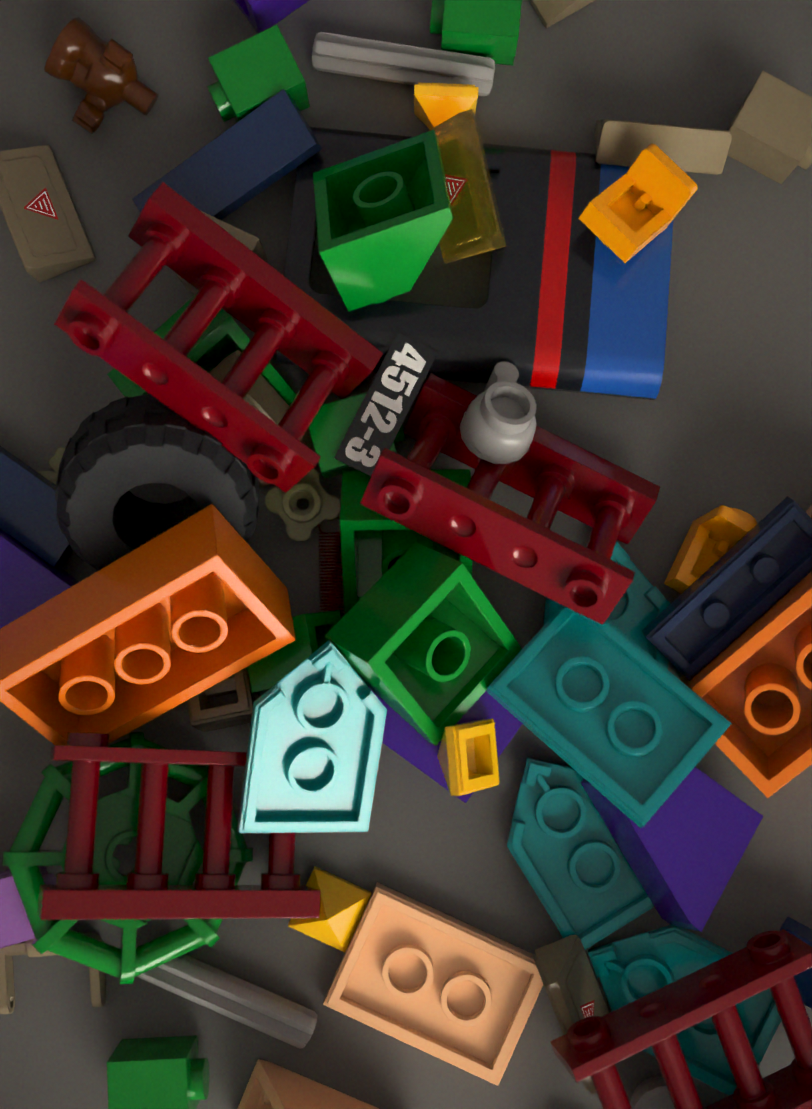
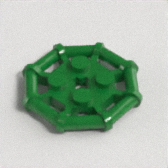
[2,732,253,984]

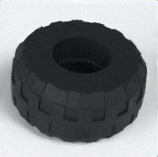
[55,393,259,571]

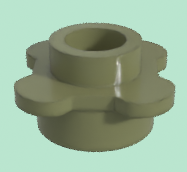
[265,468,341,542]

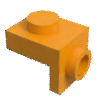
[578,144,697,263]
[664,505,757,594]

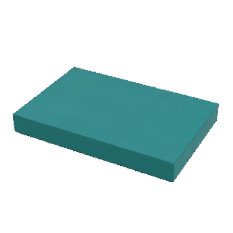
[487,606,732,828]

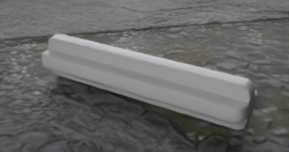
[312,32,495,97]
[137,954,317,1049]

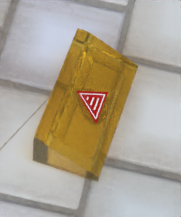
[429,109,507,264]

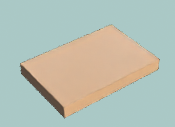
[323,882,543,1086]

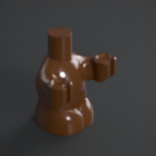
[44,17,159,134]

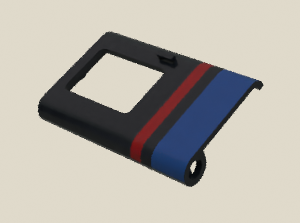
[276,126,673,400]

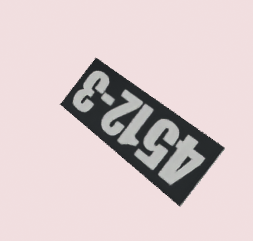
[334,331,439,476]

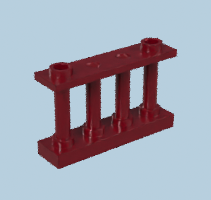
[54,182,383,493]
[360,373,660,625]
[37,733,320,920]
[550,929,812,1109]

